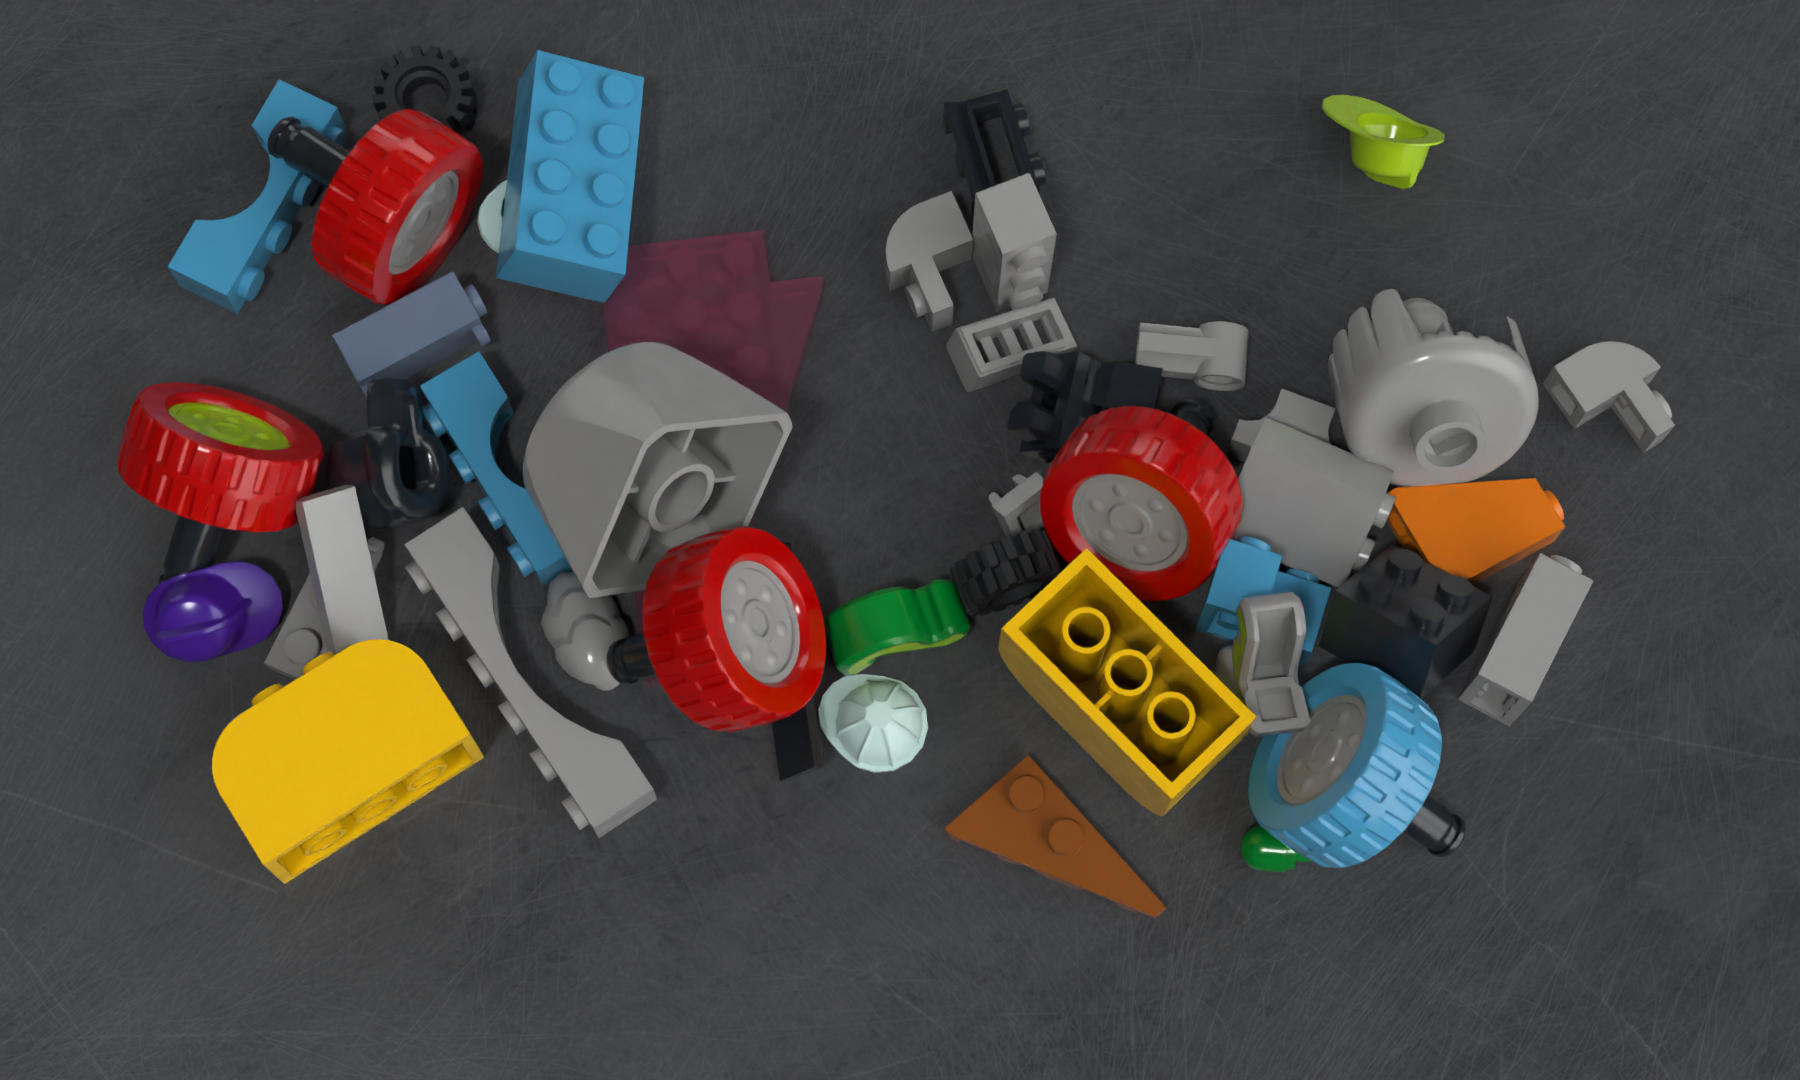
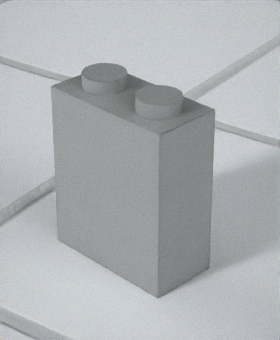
[1233,417,1396,588]
[1458,553,1594,727]

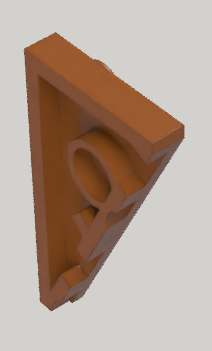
[944,755,1166,918]

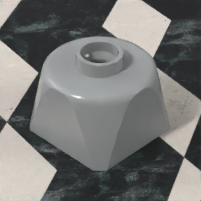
[523,342,793,598]

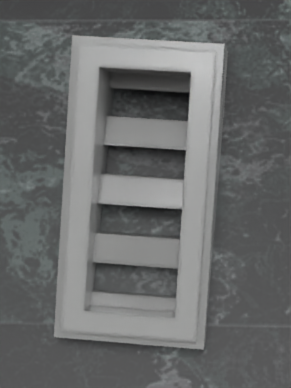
[946,298,1077,392]

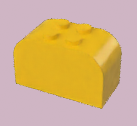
[998,548,1257,816]
[212,639,484,884]

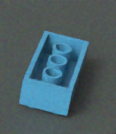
[496,50,644,303]

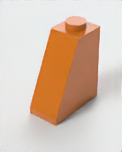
[1386,478,1565,585]

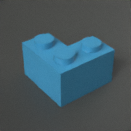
[1195,536,1331,665]

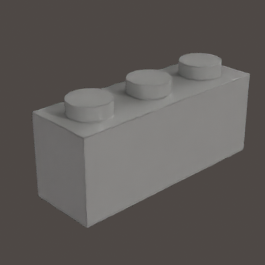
[972,173,1057,312]

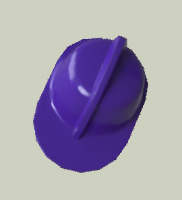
[142,561,283,663]

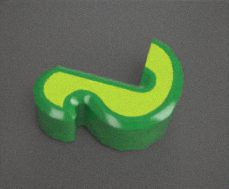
[824,579,971,676]

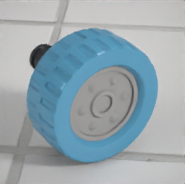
[1248,663,1466,868]

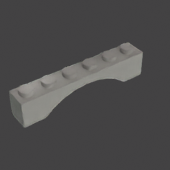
[404,507,657,838]

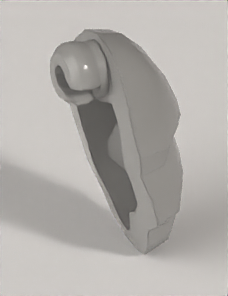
[541,572,630,691]

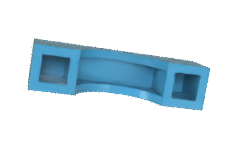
[168,79,347,314]
[420,351,572,587]

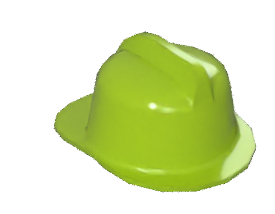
[1322,95,1445,189]

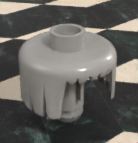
[1328,289,1539,487]

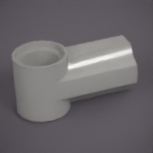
[1135,321,1249,391]

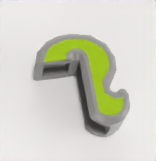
[1232,591,1310,737]

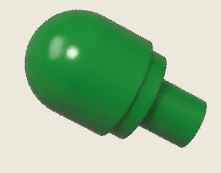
[1240,825,1314,873]

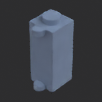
[332,271,491,399]

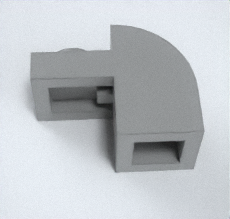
[886,191,973,332]
[1543,341,1675,453]

